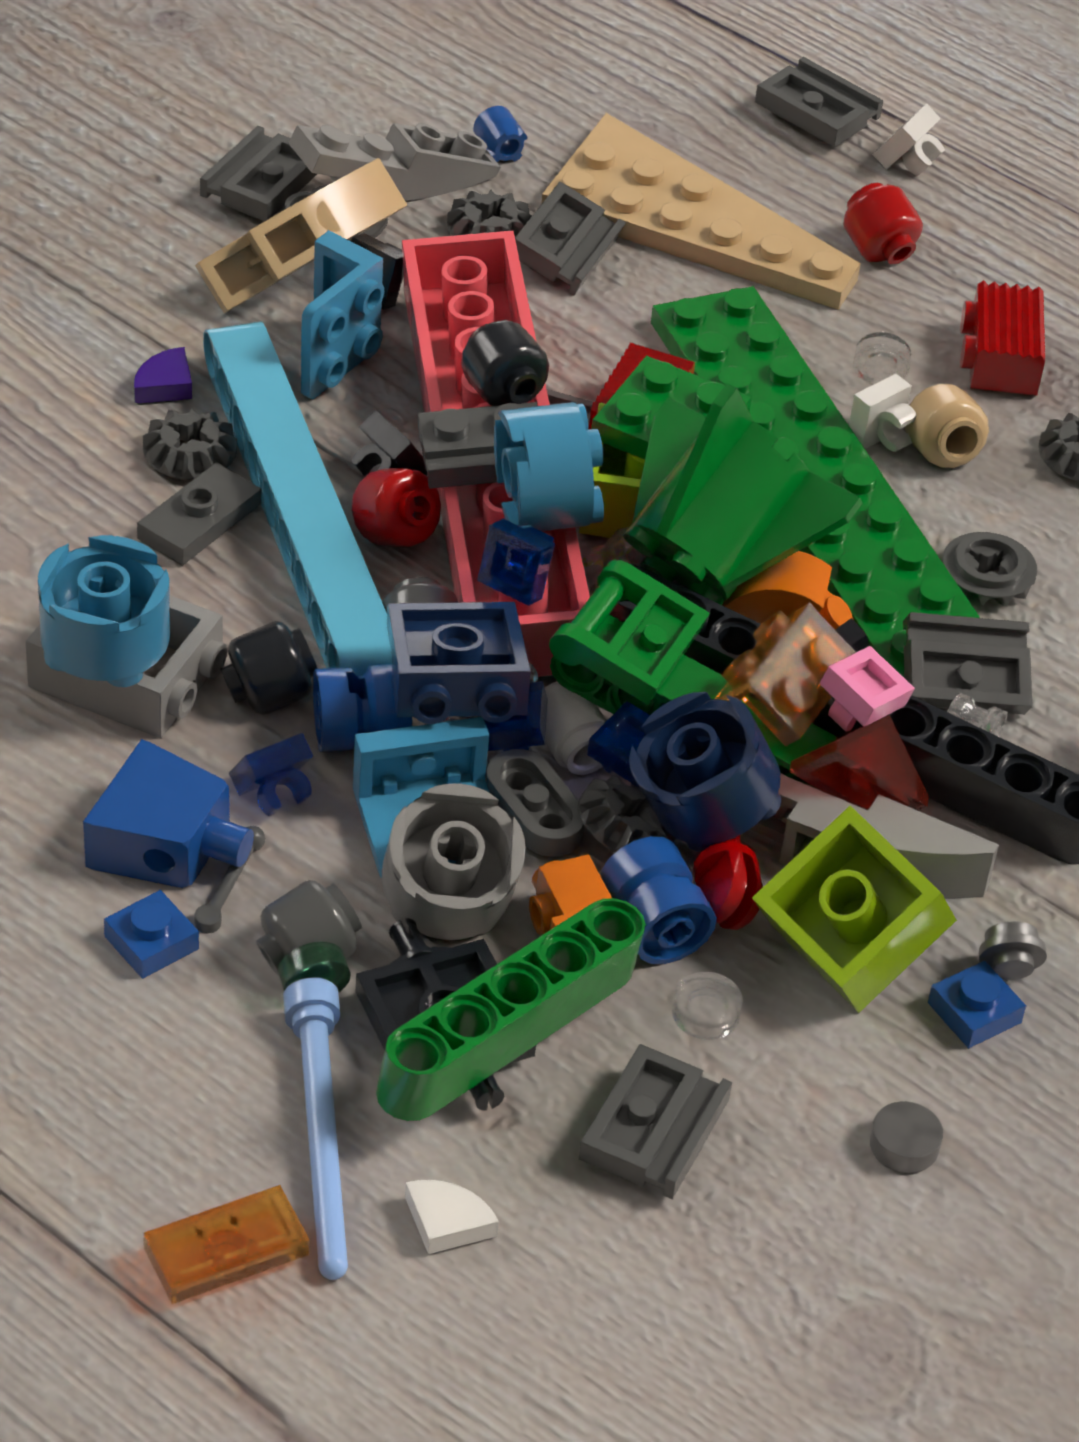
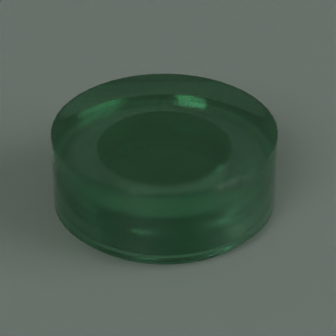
[278,942,351,993]

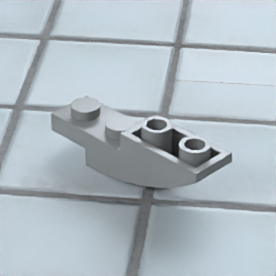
[289,123,501,201]
[750,773,999,899]

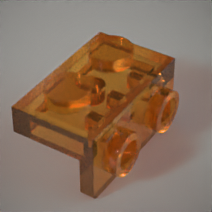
[714,603,856,746]

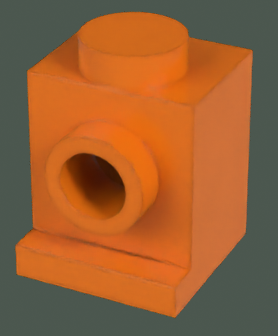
[529,854,612,935]

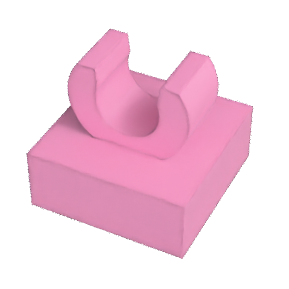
[820,646,915,732]

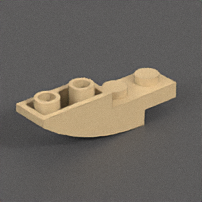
[195,158,407,314]

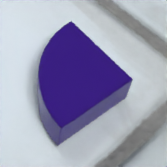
[134,347,192,403]

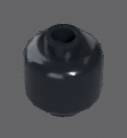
[461,320,550,406]
[220,621,318,715]

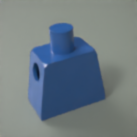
[83,739,254,888]

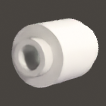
[530,682,614,775]

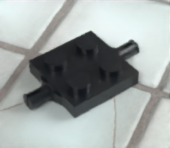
[355,918,536,1111]

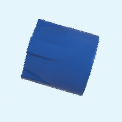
[473,106,528,162]

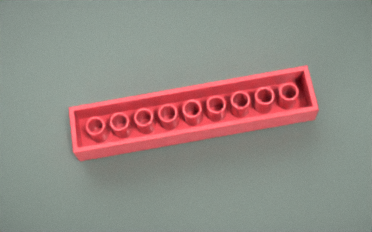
[402,231,590,677]

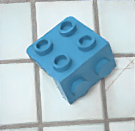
[301,230,384,400]
[353,717,489,878]

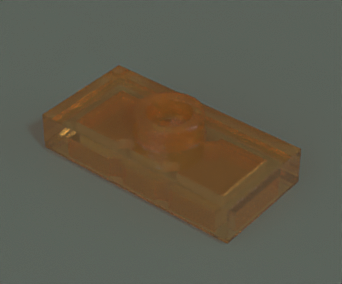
[143,1185,310,1304]

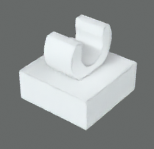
[872,103,945,176]
[849,374,917,452]

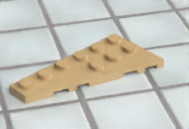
[541,113,861,310]

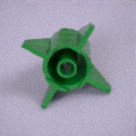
[623,383,863,605]

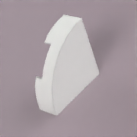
[405,1180,499,1254]

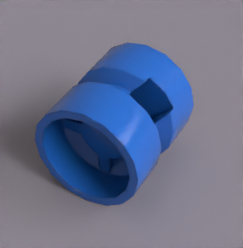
[313,664,413,752]
[600,836,717,964]

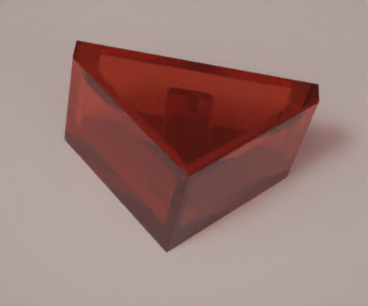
[790,715,929,811]

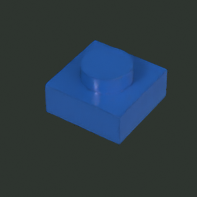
[104,890,199,979]
[927,960,1026,1049]

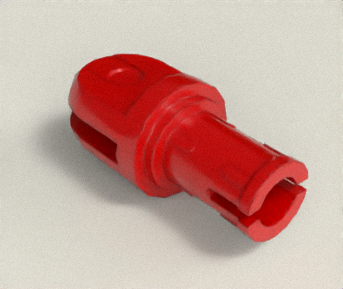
[693,835,763,930]

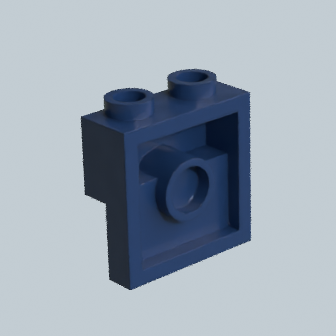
[387,602,531,724]

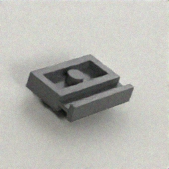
[755,56,883,147]
[200,126,317,221]
[515,182,626,295]
[418,402,538,489]
[903,612,1032,715]
[578,1044,732,1200]

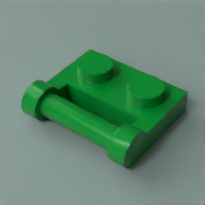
[549,560,710,705]

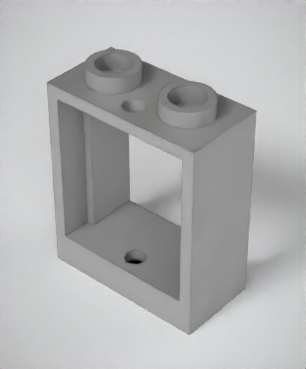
[25,595,228,738]

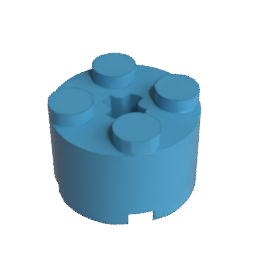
[494,402,604,535]
[38,535,170,687]

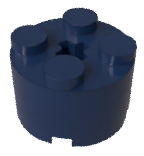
[629,692,781,852]

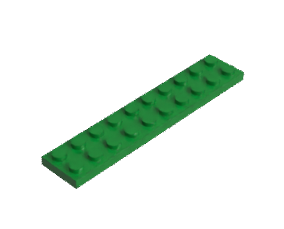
[651,286,980,677]

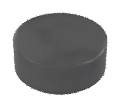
[870,1101,943,1173]

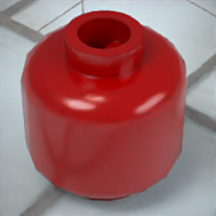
[843,182,923,264]
[351,468,441,547]

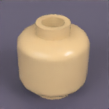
[905,384,989,468]

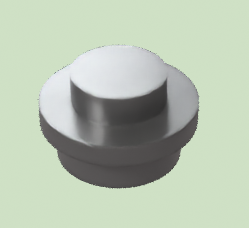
[979,921,1047,979]

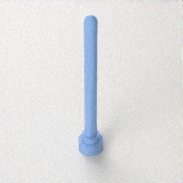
[283,978,348,1280]

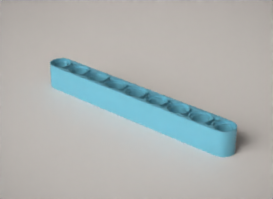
[203,321,392,676]

